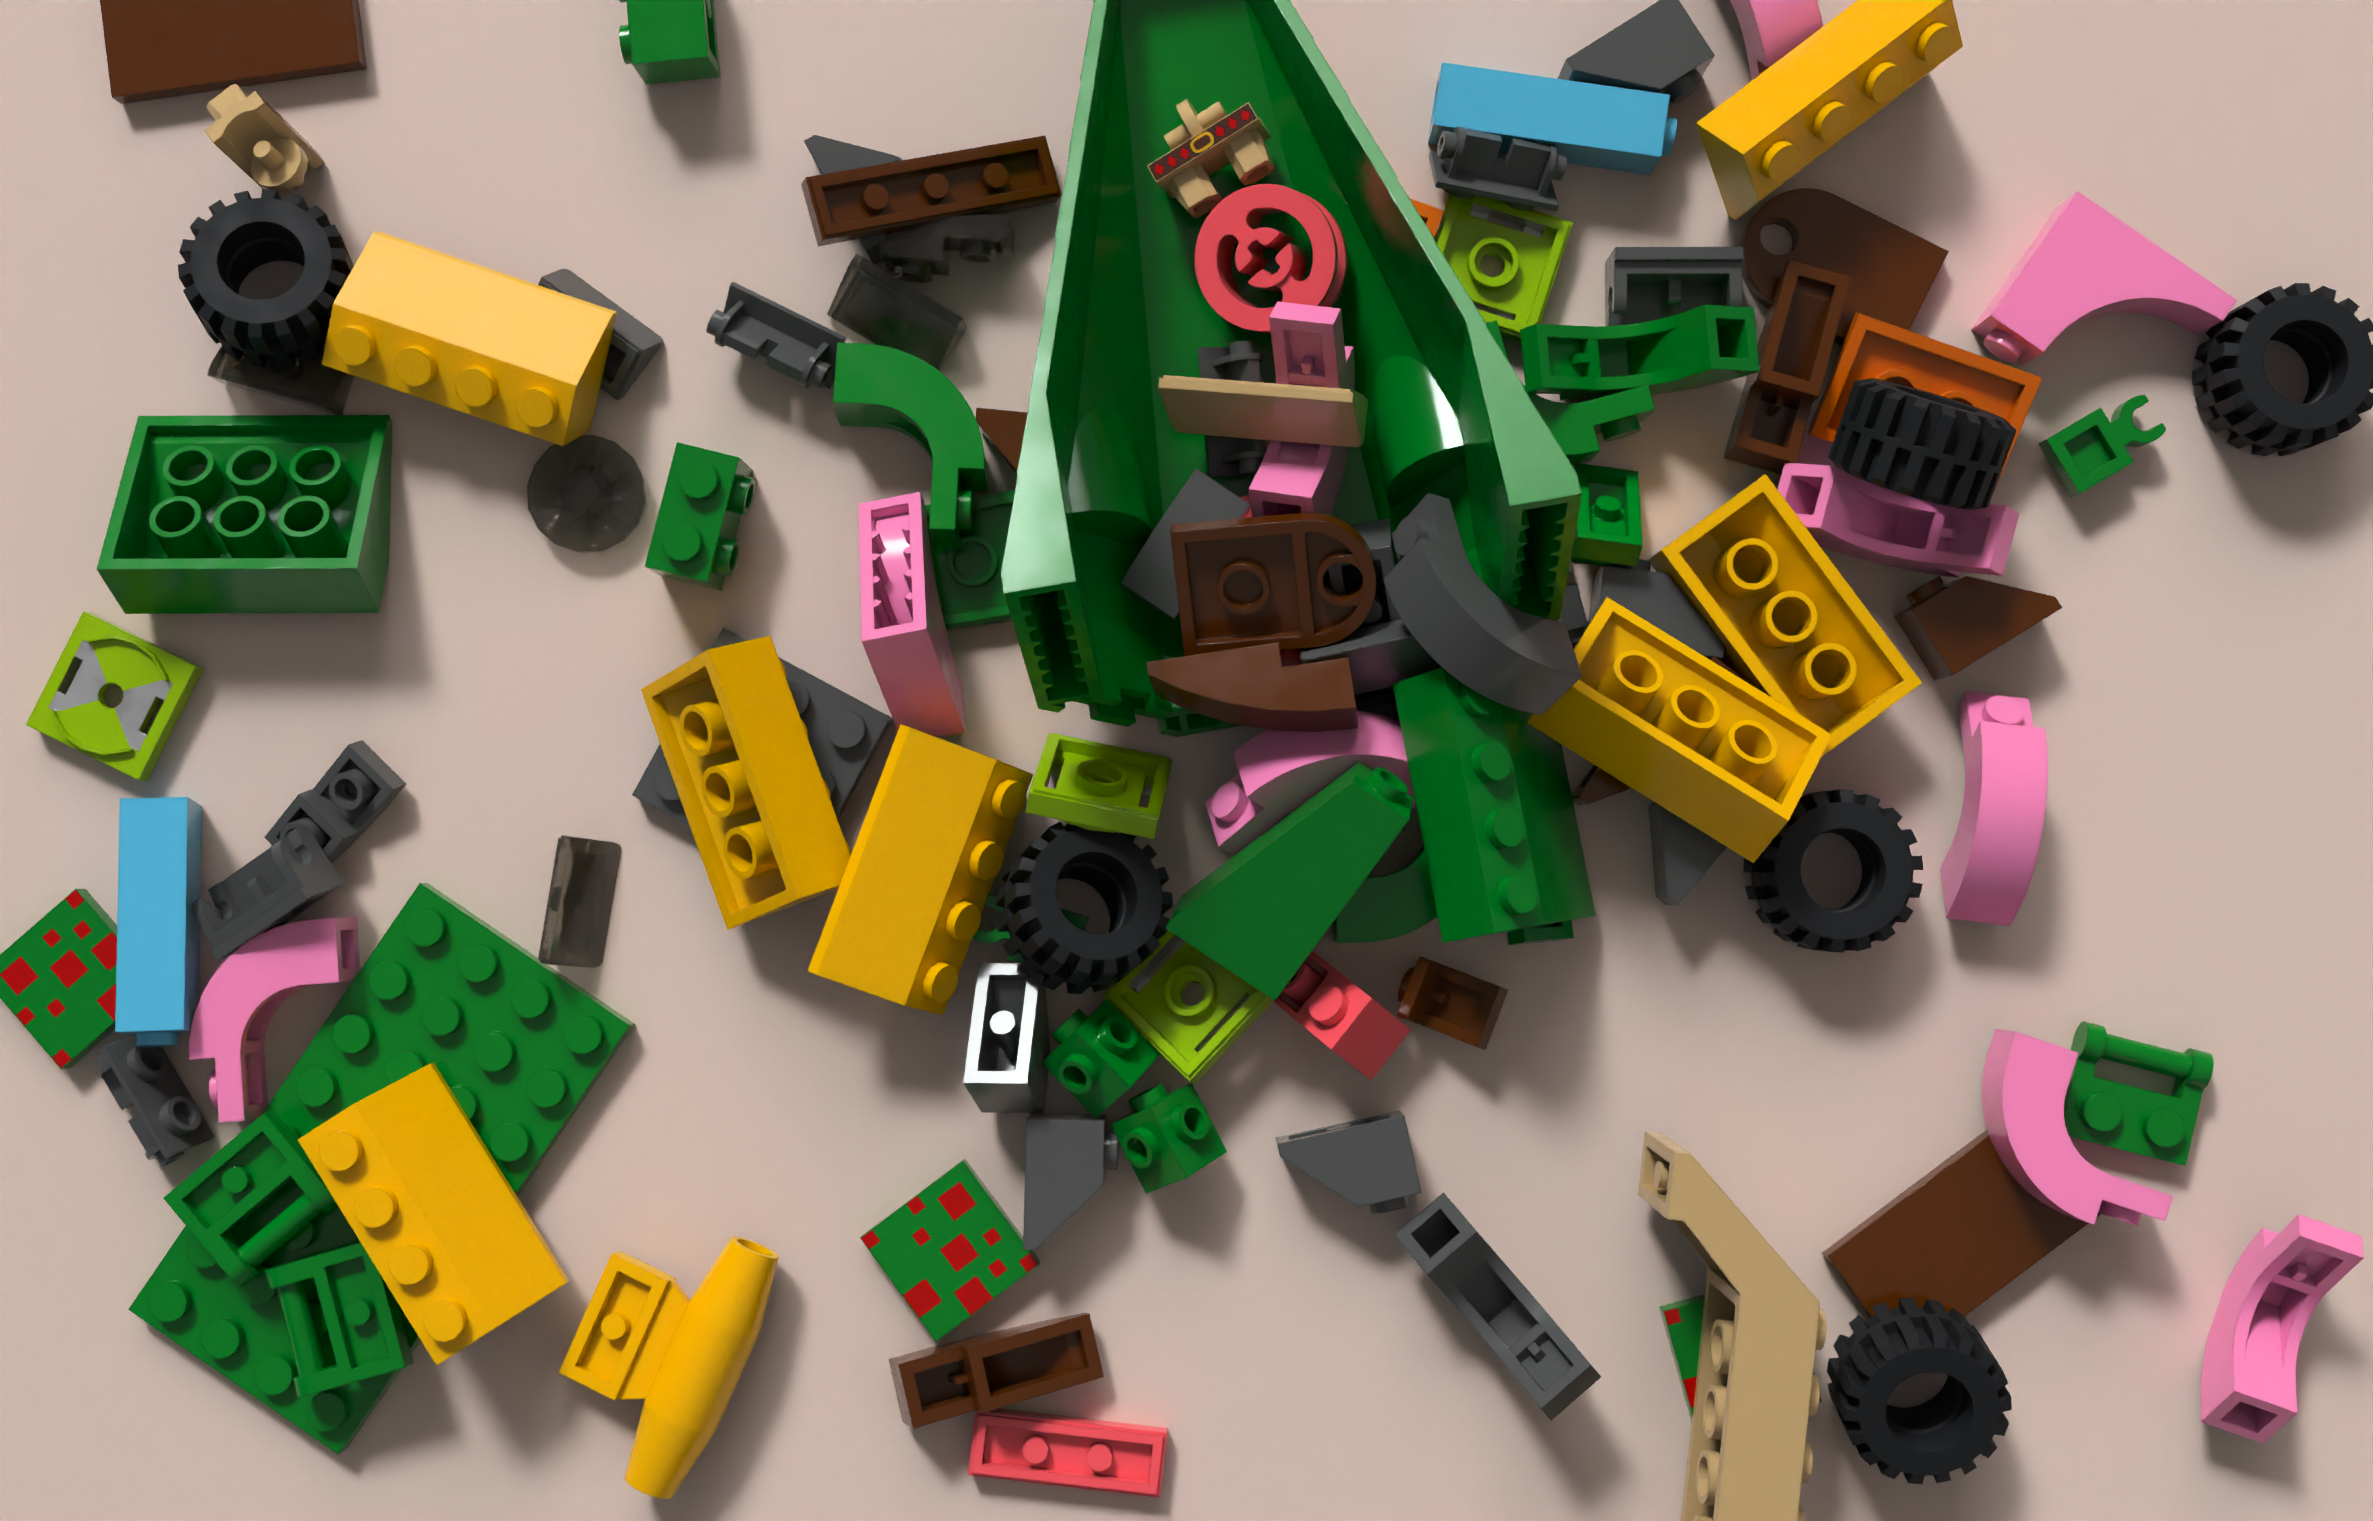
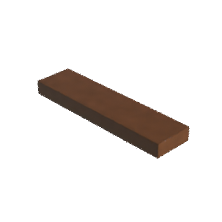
[801,135,1062,247]

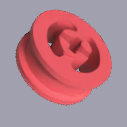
[1195,184,1348,334]

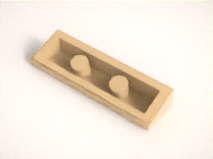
[1158,375,1368,447]

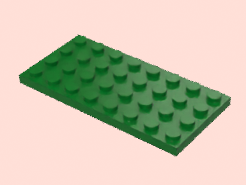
[128,883,635,1454]

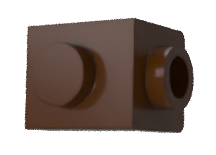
[1397,956,1508,1050]

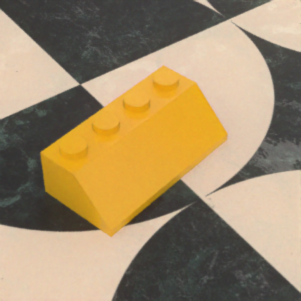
[1696,0,1963,221]
[322,231,617,446]
[1648,474,1922,757]
[1527,597,1832,863]
[641,636,852,930]
[808,724,1033,1015]
[298,1063,569,1366]

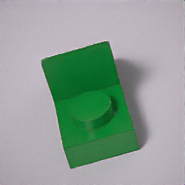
[1571,463,1642,566]

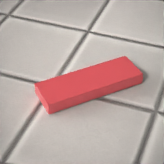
[968,1408,1167,1498]

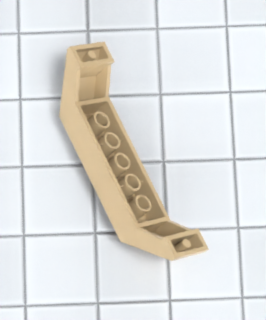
[1638,1131,1827,1521]

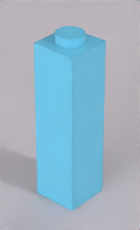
[1428,63,1677,175]
[115,797,202,1047]

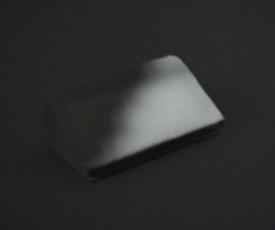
[827,254,967,371]
[207,346,354,415]
[538,835,622,968]

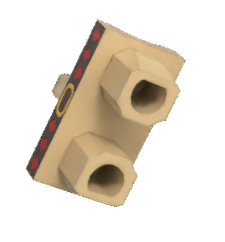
[204,84,324,197]
[1147,98,1275,218]

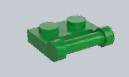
[2064,1021,2214,1166]
[164,1111,338,1285]
[264,1242,414,1397]

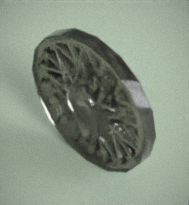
[527,435,646,553]

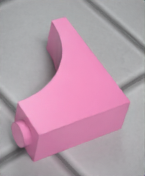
[1971,191,2237,365]
[858,492,965,737]

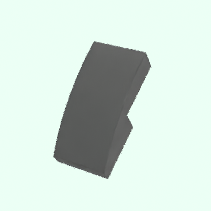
[1121,469,1250,622]
[264,740,406,864]

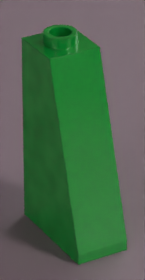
[1166,761,1413,1001]

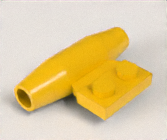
[558,1236,779,1499]

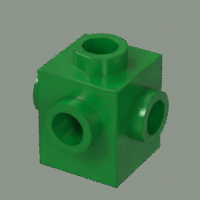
[1042,999,1161,1119]
[1111,1083,1227,1194]

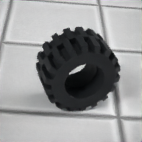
[178,189,354,369]
[2192,283,2373,456]
[1828,378,2016,510]
[1743,789,1923,953]
[995,822,1173,994]
[1827,1297,2012,1484]

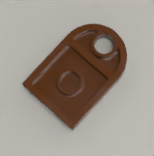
[1740,188,1949,346]
[1170,512,1376,656]

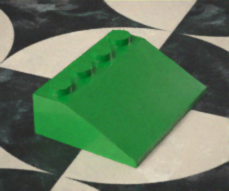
[97,415,392,614]
[1393,667,1596,943]

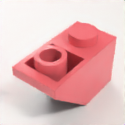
[1273,951,1411,1080]

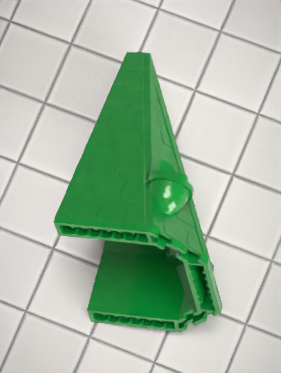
[1001,0,1582,737]

